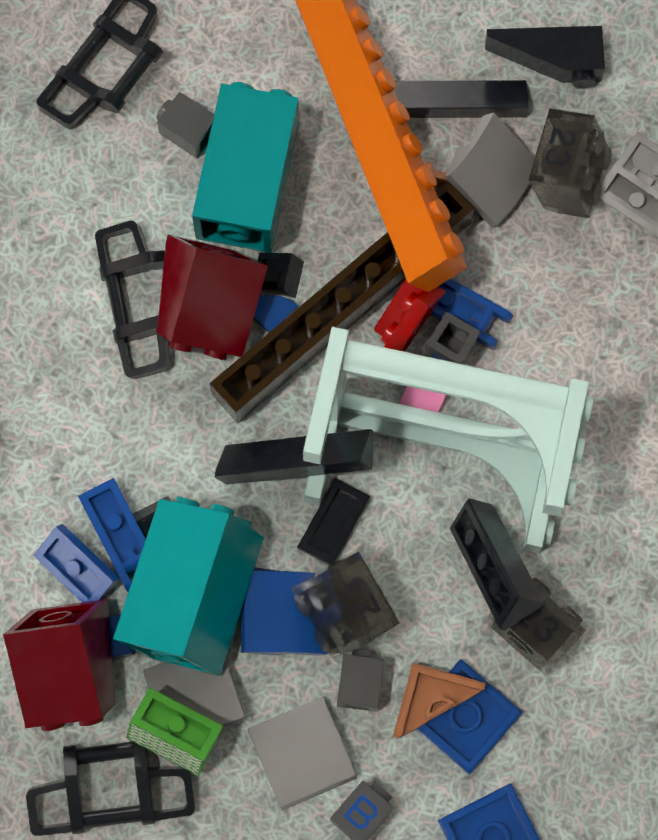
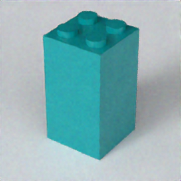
[192,82,299,253]
[113,496,264,677]

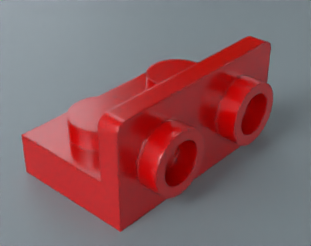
[374,279,445,352]

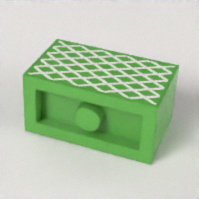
[126,687,223,776]

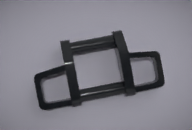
[36,0,163,129]
[95,220,171,379]
[26,741,195,836]

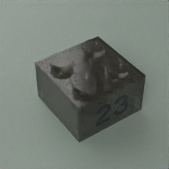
[528,108,612,218]
[291,551,400,658]
[485,577,586,676]

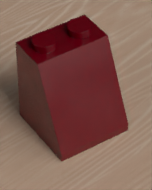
[157,234,268,360]
[3,599,115,731]

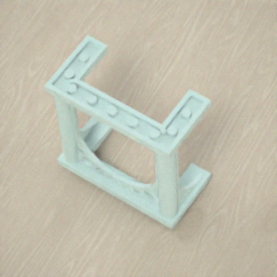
[303,327,594,554]

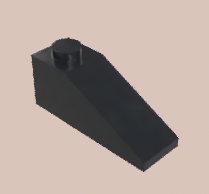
[484,26,605,88]

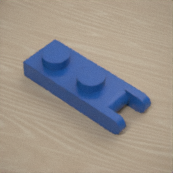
[431,279,513,349]
[78,478,146,592]

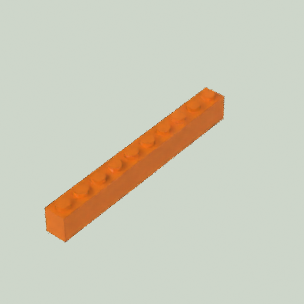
[295,0,467,292]

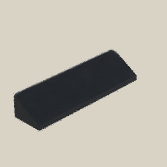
[394,80,529,118]
[215,429,373,485]
[450,498,544,631]

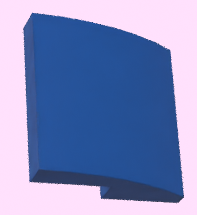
[241,571,328,656]

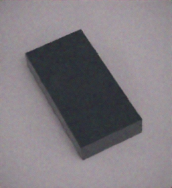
[297,478,370,567]

